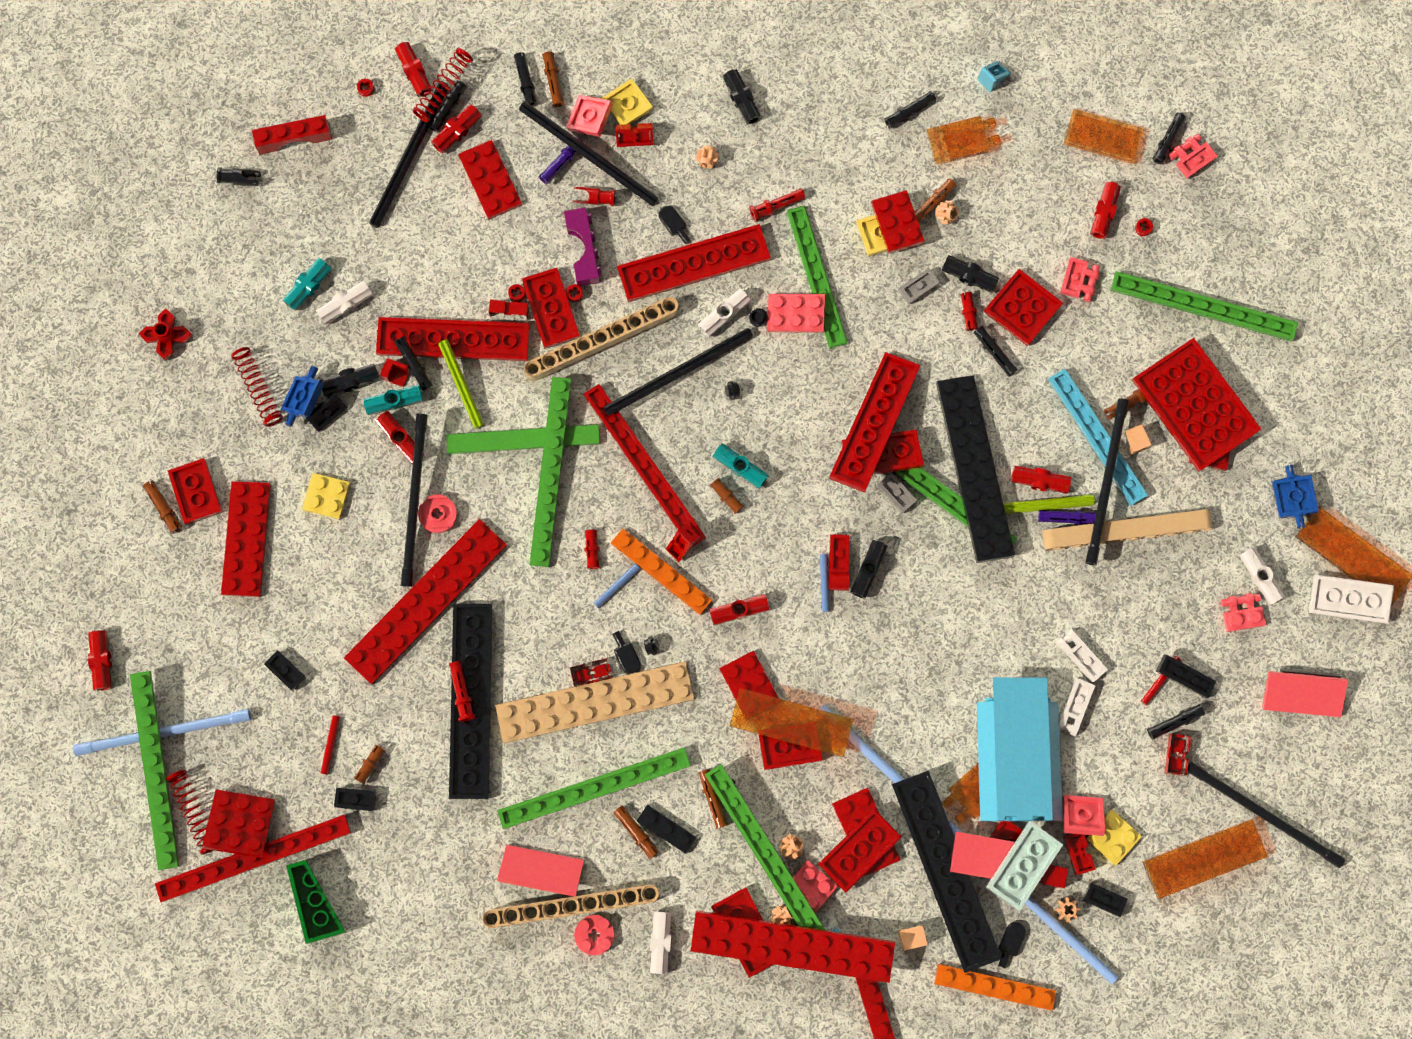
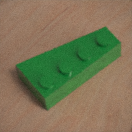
[286,860,346,944]

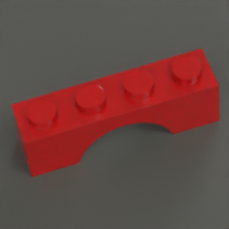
[252,115,332,155]

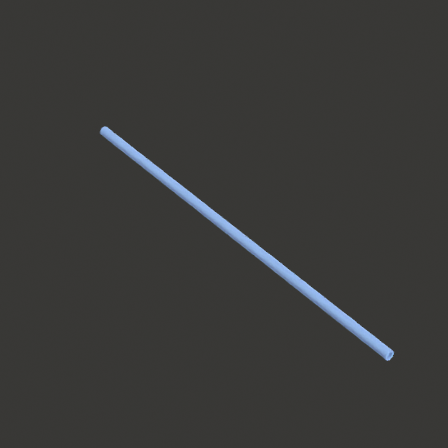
[817,705,1118,984]

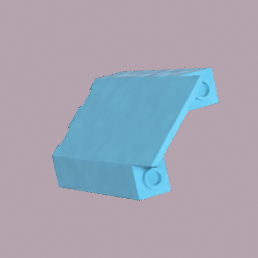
[977,677,1063,822]

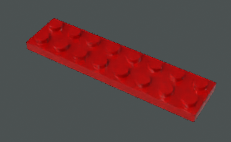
[617,224,771,302]
[376,317,530,361]
[829,352,920,493]

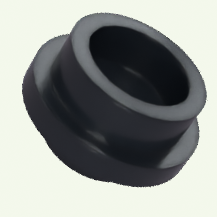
[749,308,768,327]
[725,381,740,400]
[644,636,659,656]

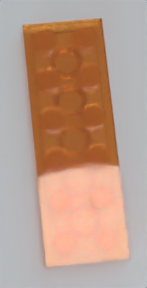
[1295,506,1412,606]
[729,688,854,758]
[1142,819,1268,899]

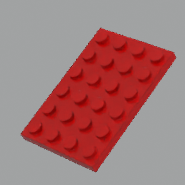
[1132,338,1262,472]

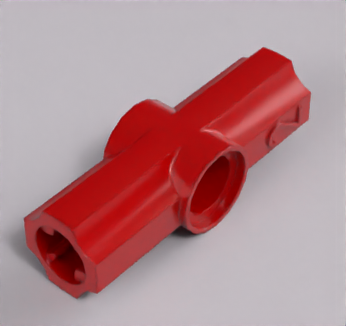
[395,42,432,97]
[431,104,482,154]
[1090,181,1121,239]
[375,411,425,465]
[1011,466,1071,494]
[709,594,770,626]
[88,630,112,691]

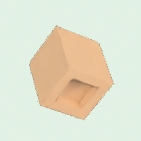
[1125,425,1151,456]
[898,926,928,951]

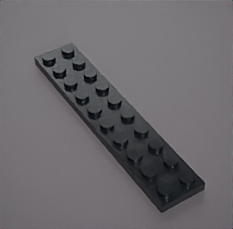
[936,375,1015,563]
[449,604,493,799]
[892,770,1002,973]

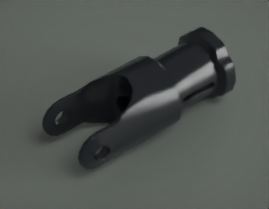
[216,167,261,186]

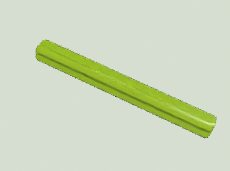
[439,340,484,429]
[1003,495,1095,514]

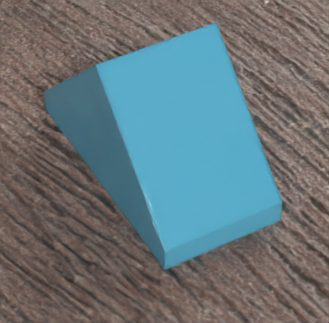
[978,61,1011,92]

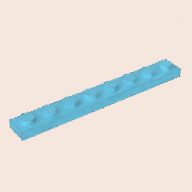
[1048,369,1148,506]

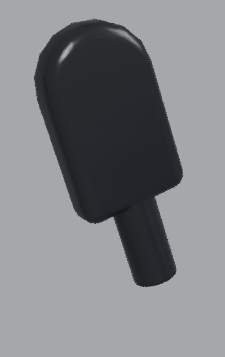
[658,205,691,245]
[612,631,641,675]
[998,922,1026,969]

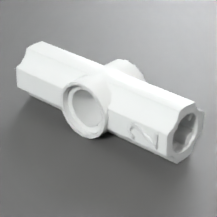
[316,281,373,325]
[698,289,751,338]
[1239,547,1285,605]
[650,912,671,974]

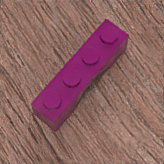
[564,207,602,286]

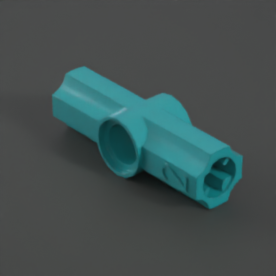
[282,258,332,311]
[363,385,423,415]
[712,443,769,489]

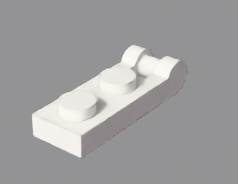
[1056,629,1108,683]
[1059,678,1095,736]

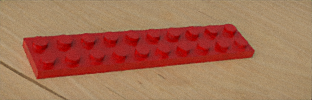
[344,519,507,685]
[690,910,895,983]

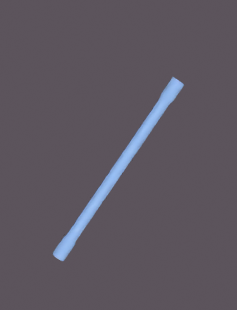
[73,709,251,756]

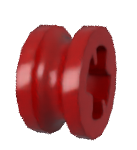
[357,78,374,97]
[1135,218,1153,237]
[508,284,525,302]
[566,284,583,303]

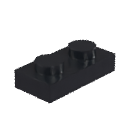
[306,392,347,432]
[264,650,306,691]
[334,788,377,812]
[1082,883,1128,917]

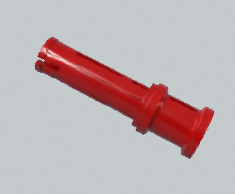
[749,188,806,222]
[449,661,476,722]

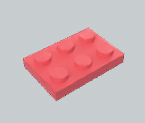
[767,294,825,333]

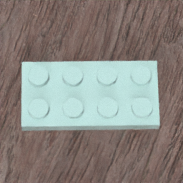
[986,821,1063,911]

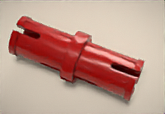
[960,292,978,331]
[584,530,600,570]

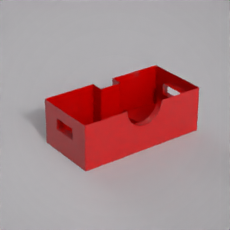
[615,123,654,147]
[489,299,529,321]
[665,524,700,562]
[570,658,612,687]
[1165,734,1191,776]
[1063,834,1096,875]

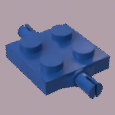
[280,366,324,427]
[1272,465,1319,529]

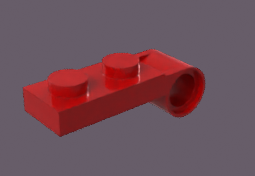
[829,534,849,591]

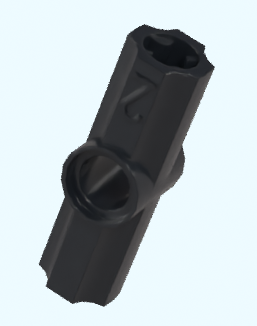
[723,69,761,125]
[941,255,999,293]
[320,363,380,397]
[850,540,888,599]

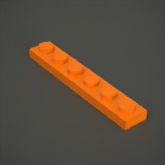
[611,528,712,615]
[934,964,1056,1011]

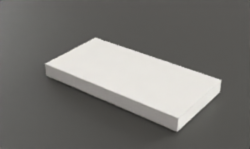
[1309,574,1394,624]

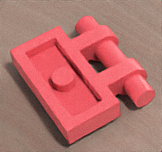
[1168,134,1217,179]
[1060,257,1100,302]
[1221,593,1266,632]

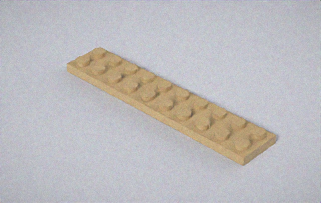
[495,662,694,744]

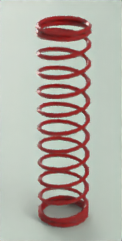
[412,48,473,122]
[231,347,283,427]
[166,769,213,855]

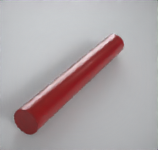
[1141,656,1182,706]
[320,715,340,775]

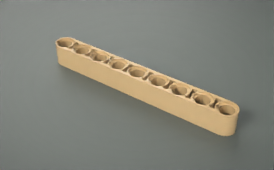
[524,297,678,381]
[1042,509,1213,551]
[482,885,659,928]

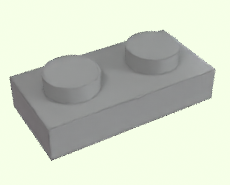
[898,268,940,305]
[877,472,917,514]

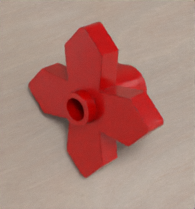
[139,309,193,361]

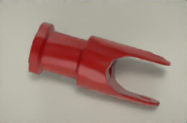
[573,187,616,207]

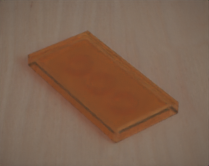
[1063,109,1144,164]

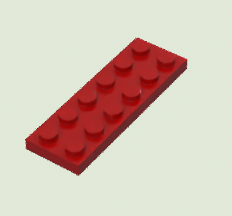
[221,481,271,597]

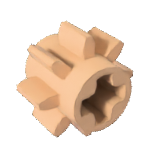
[696,146,719,169]
[935,201,959,225]
[779,834,804,861]
[1054,897,1081,922]
[770,904,794,925]

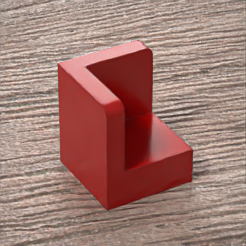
[380,358,411,387]
[1038,865,1068,889]

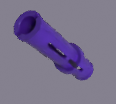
[538,138,582,185]
[1038,510,1096,525]

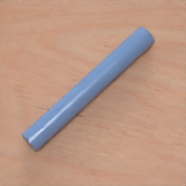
[820,554,830,612]
[593,563,640,608]

